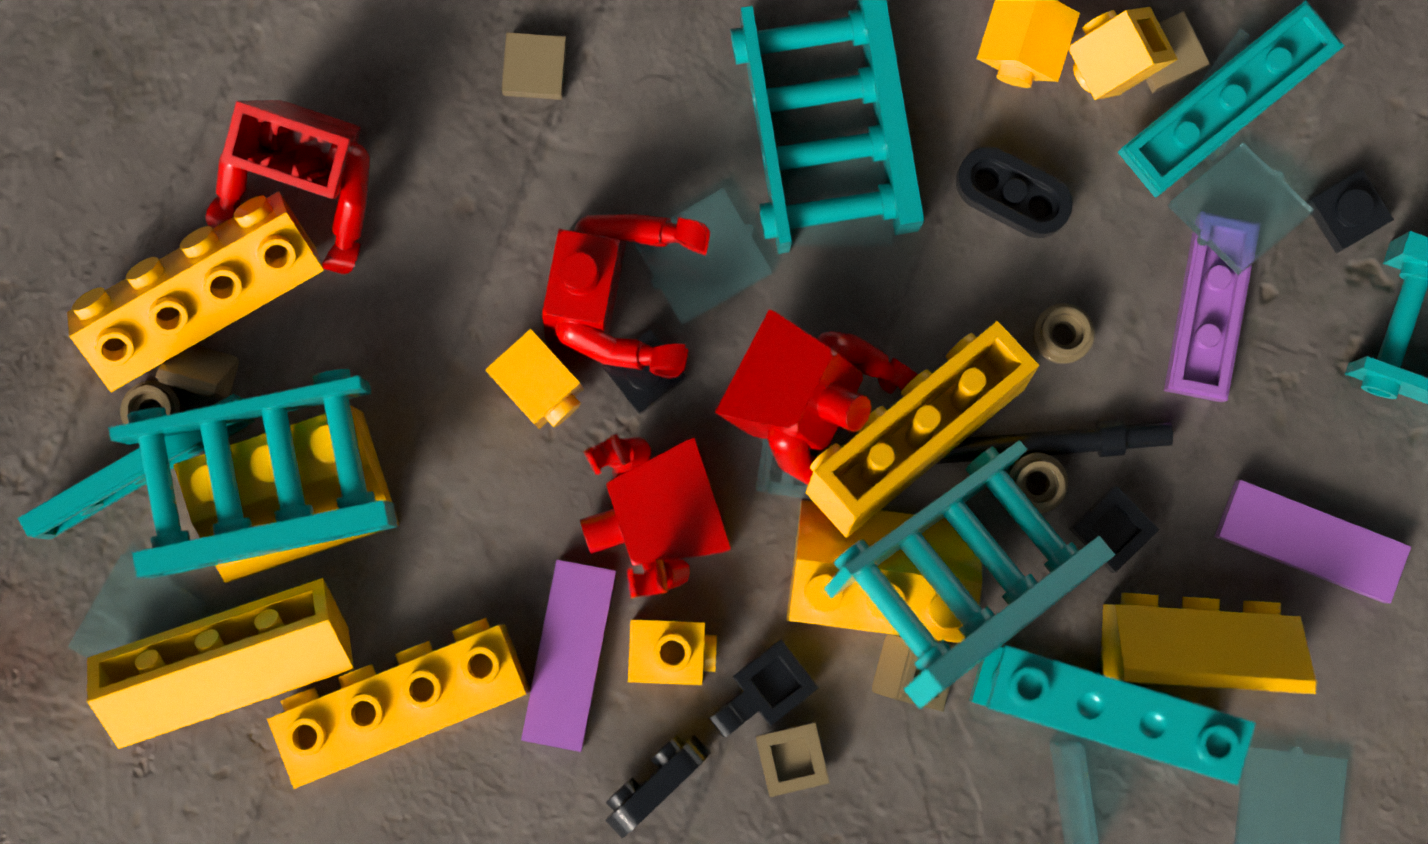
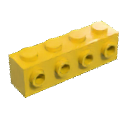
[67,191,324,392]
[805,321,1040,538]
[87,578,354,749]
[267,618,531,789]

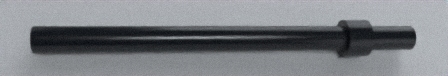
[810,419,1173,464]

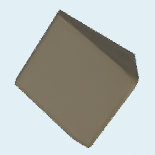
[155,345,239,400]
[872,634,950,712]

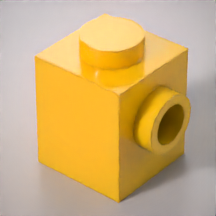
[976,0,1080,88]
[1069,7,1178,100]
[485,328,584,429]
[628,619,717,685]

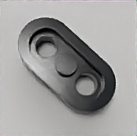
[956,147,1072,238]
[605,734,711,839]

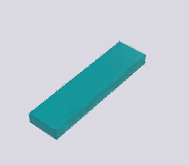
[1117,0,1345,198]
[17,394,256,540]

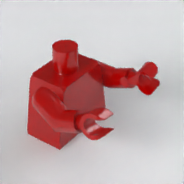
[205,100,370,274]
[542,214,710,379]
[715,309,918,485]
[580,433,731,598]

